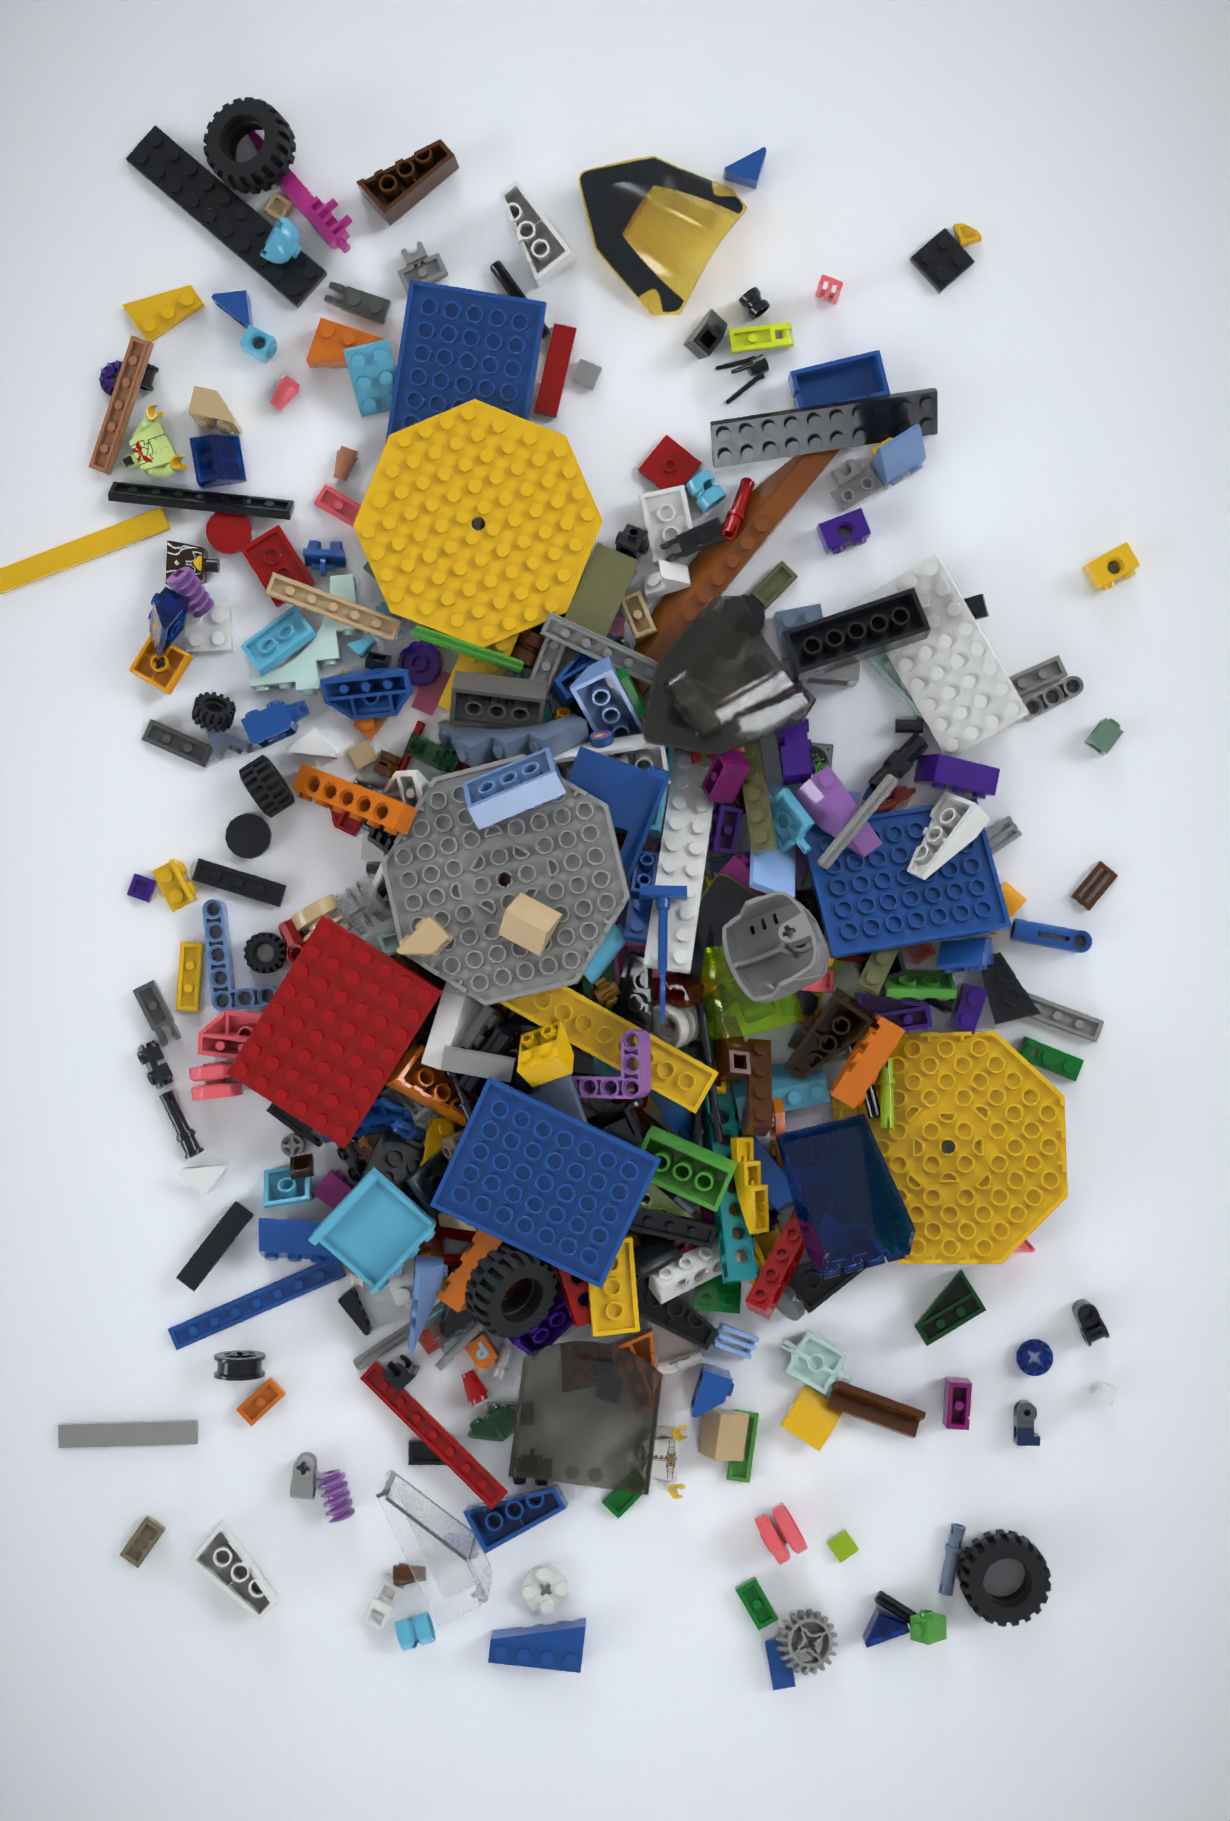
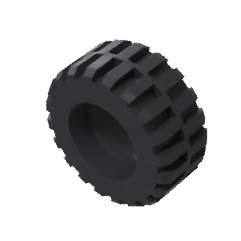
[203,97,296,194]
[465,1244,557,1338]
[958,1529,1051,1627]

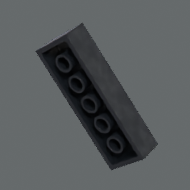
[780,587,931,682]

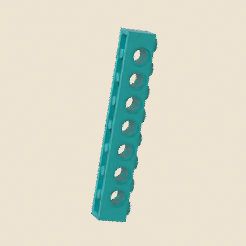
[700,1093,759,1284]

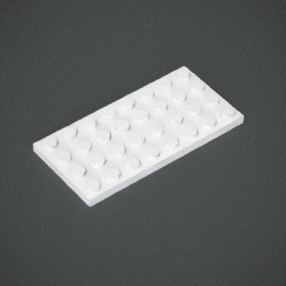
[857,553,1030,757]

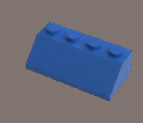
[258,1218,345,1265]

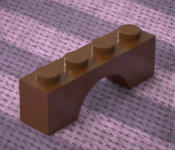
[742,1038,773,1137]

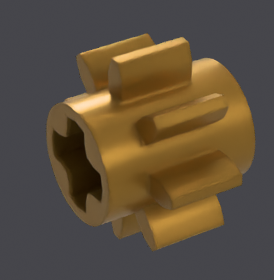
[591,977,620,1008]

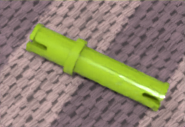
[877,1058,896,1129]

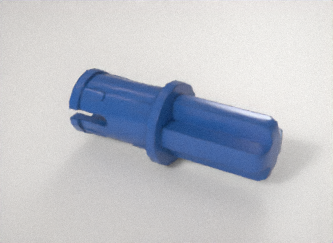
[391,1119,426,1142]

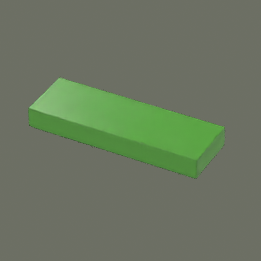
[726,1409,759,1483]

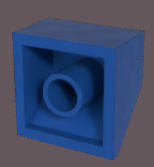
[689,1363,734,1418]

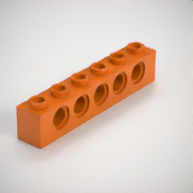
[292,763,418,836]

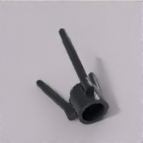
[715,354,769,404]

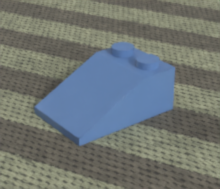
[870,423,926,487]

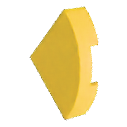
[953,223,982,247]

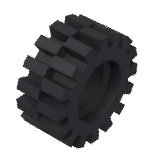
[191,692,236,732]
[243,932,286,974]

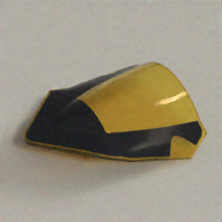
[578,156,748,315]

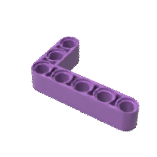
[571,1029,651,1099]

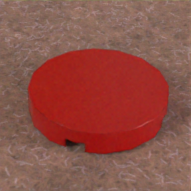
[206,512,253,555]

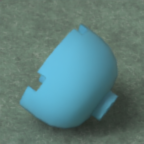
[260,215,302,264]

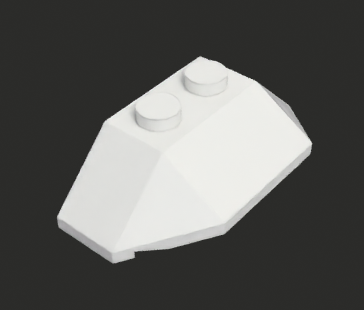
[382,770,430,808]

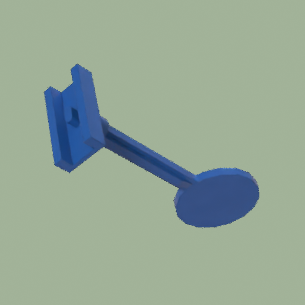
[639,885,687,1023]

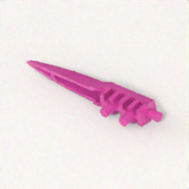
[248,131,353,253]

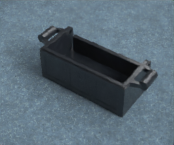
[586,1098,645,1145]

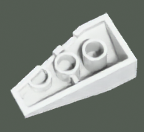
[907,791,990,880]
[421,981,485,1070]

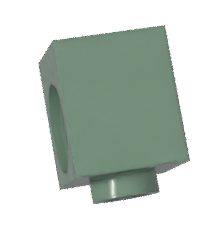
[1084,718,1124,756]

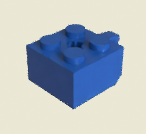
[241,700,310,750]

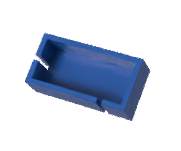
[788,350,890,409]

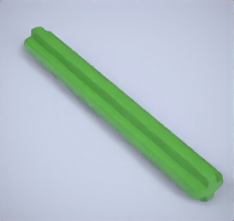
[413,625,524,673]

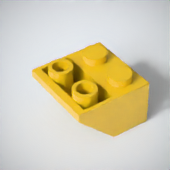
[517,1020,574,1087]

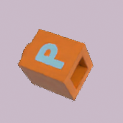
[465,1330,499,1370]

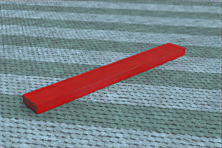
[360,1361,509,1510]

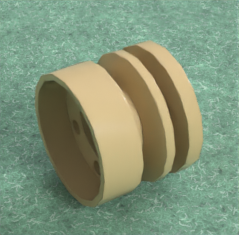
[291,894,352,942]

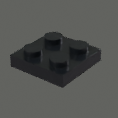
[910,228,975,294]

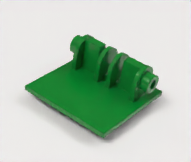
[693,1274,741,1314]

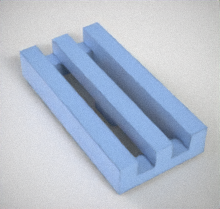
[711,1322,760,1359]

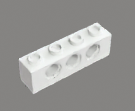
[649,1238,740,1304]

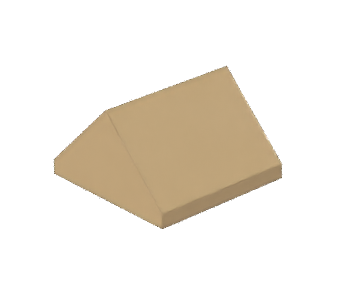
[498,892,563,956]
[698,1407,750,1461]

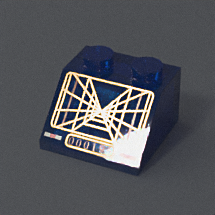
[148,586,190,658]

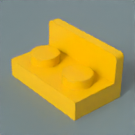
[151,858,198,912]

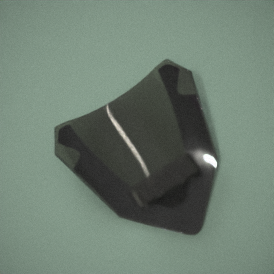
[642,595,816,755]

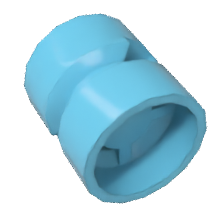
[685,469,727,513]
[395,1611,436,1651]

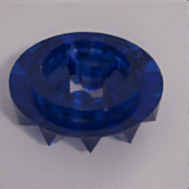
[1016,1339,1053,1376]

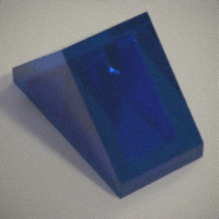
[862,1607,910,1648]

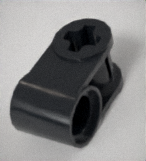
[1072,1299,1110,1347]

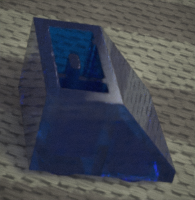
[189,434,247,489]

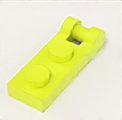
[728,322,794,355]

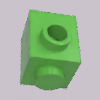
[910,1610,947,1645]

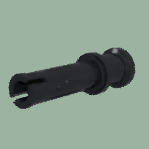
[159,1090,205,1160]

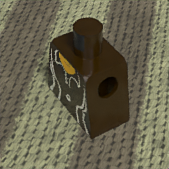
[165,540,220,588]

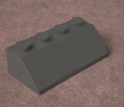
[449,670,548,729]

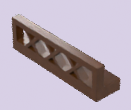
[826,1380,926,1438]

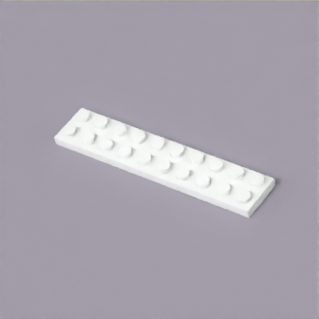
[643,750,714,974]

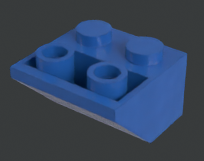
[937,937,994,973]

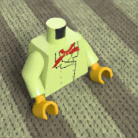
[122,404,188,478]

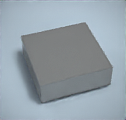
[572,359,602,390]

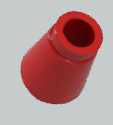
[461,1370,489,1406]

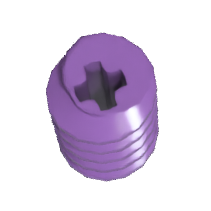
[166,566,214,618]
[316,1469,355,1523]

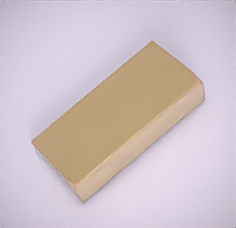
[620,590,657,643]

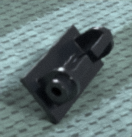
[137,1040,173,1089]
[336,1138,367,1184]

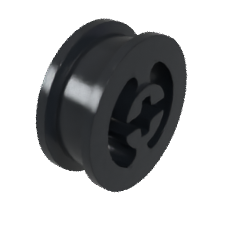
[214,1350,266,1381]

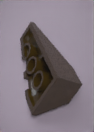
[783,987,874,1080]

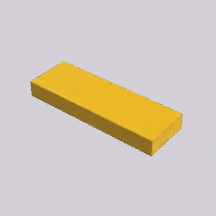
[176,942,205,1012]

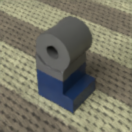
[1013,1399,1040,1446]

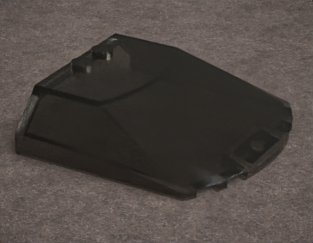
[508,1341,663,1495]

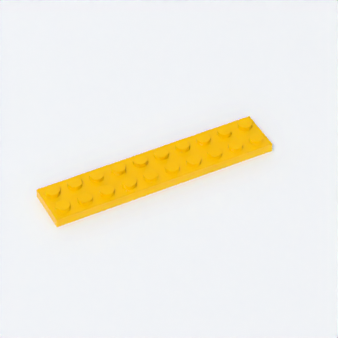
[500,986,719,1114]

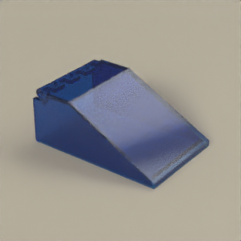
[776,1114,915,1279]

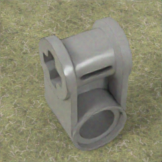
[290,1452,317,1500]

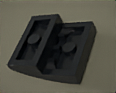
[633,1234,683,1279]

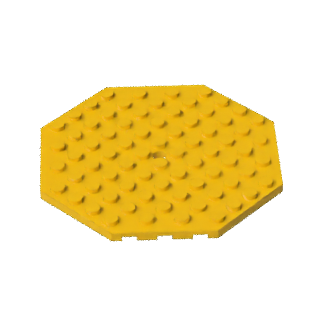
[353,399,603,648]
[832,1031,1068,1264]

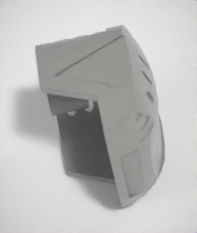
[722,891,829,1003]

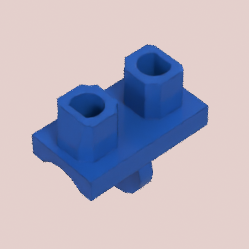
[302,540,347,577]

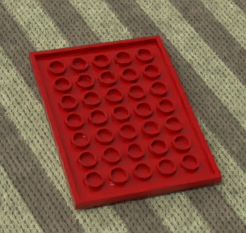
[226,915,443,1149]

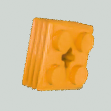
[129,632,193,695]

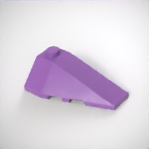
[793,765,882,858]

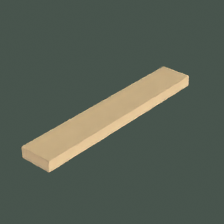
[265,572,403,643]

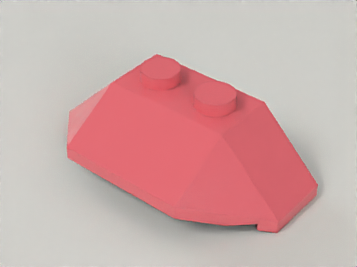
[197,1009,263,1059]

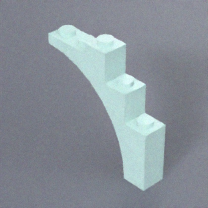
[249,574,361,696]

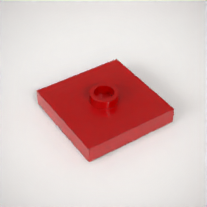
[638,434,702,490]

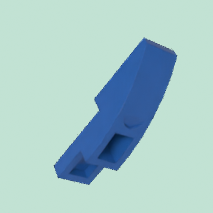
[623,851,660,944]

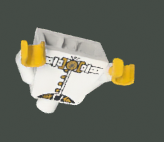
[627,1425,688,1499]

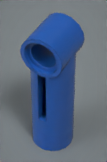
[1010,918,1092,953]

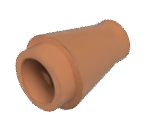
[333,446,358,482]

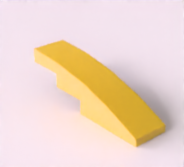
[730,1136,769,1234]

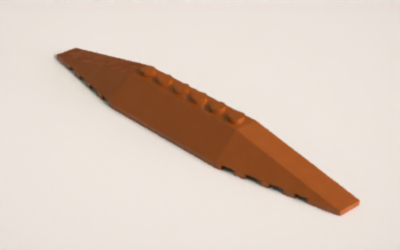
[633,449,841,696]

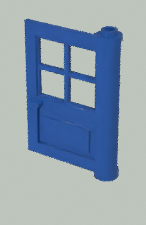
[567,746,671,885]

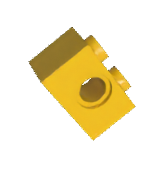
[1082,542,1140,592]

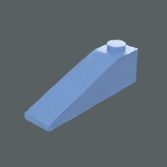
[408,1255,448,1353]

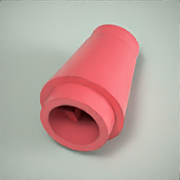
[270,375,301,411]

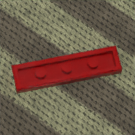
[534,323,577,418]

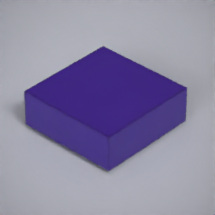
[127,873,157,903]

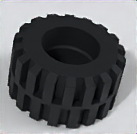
[239,755,295,818]

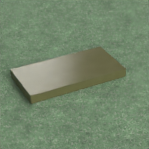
[564,542,639,637]

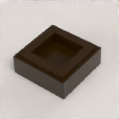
[290,1153,315,1180]

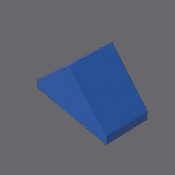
[723,146,767,189]
[211,290,253,329]

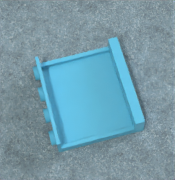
[308,1167,437,1295]

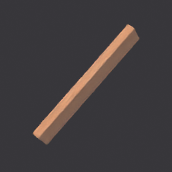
[88,335,154,475]

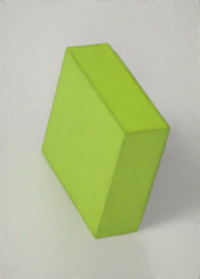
[826,1529,859,1563]

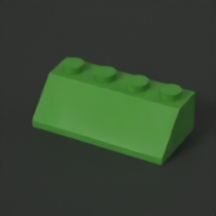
[641,1125,738,1212]

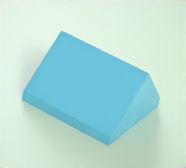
[263,1166,315,1209]

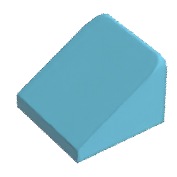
[347,636,377,659]

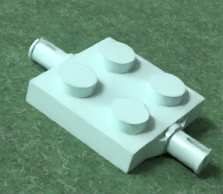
[780,1330,853,1394]

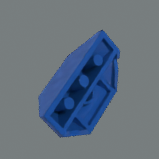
[320,667,413,720]
[320,1096,415,1143]

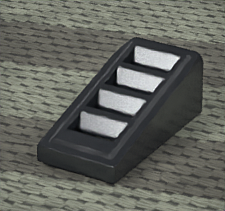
[338,1287,373,1336]

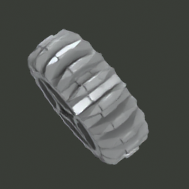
[776,1609,839,1675]

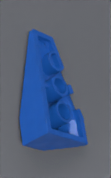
[739,1120,800,1213]

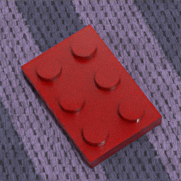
[240,525,316,608]

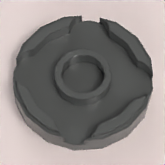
[776,1285,805,1321]

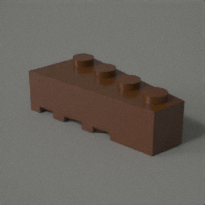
[356,139,459,226]

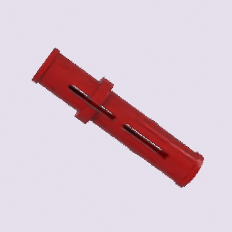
[722,477,755,540]

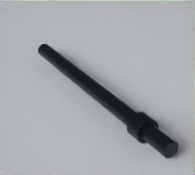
[696,1002,724,1142]

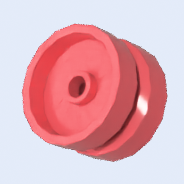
[189,1062,243,1101]
[754,1502,808,1565]

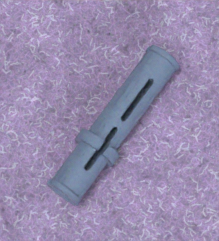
[938,1523,966,1596]

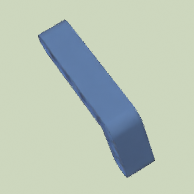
[202,899,278,1011]

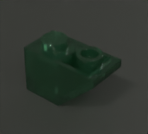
[403,732,459,773]
[467,1400,522,1442]

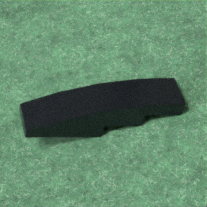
[176,1201,254,1292]

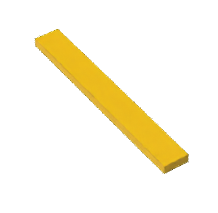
[0,507,171,594]

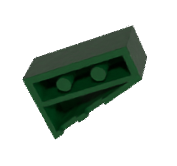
[913,1269,986,1346]

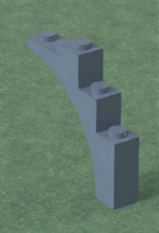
[438,713,590,767]

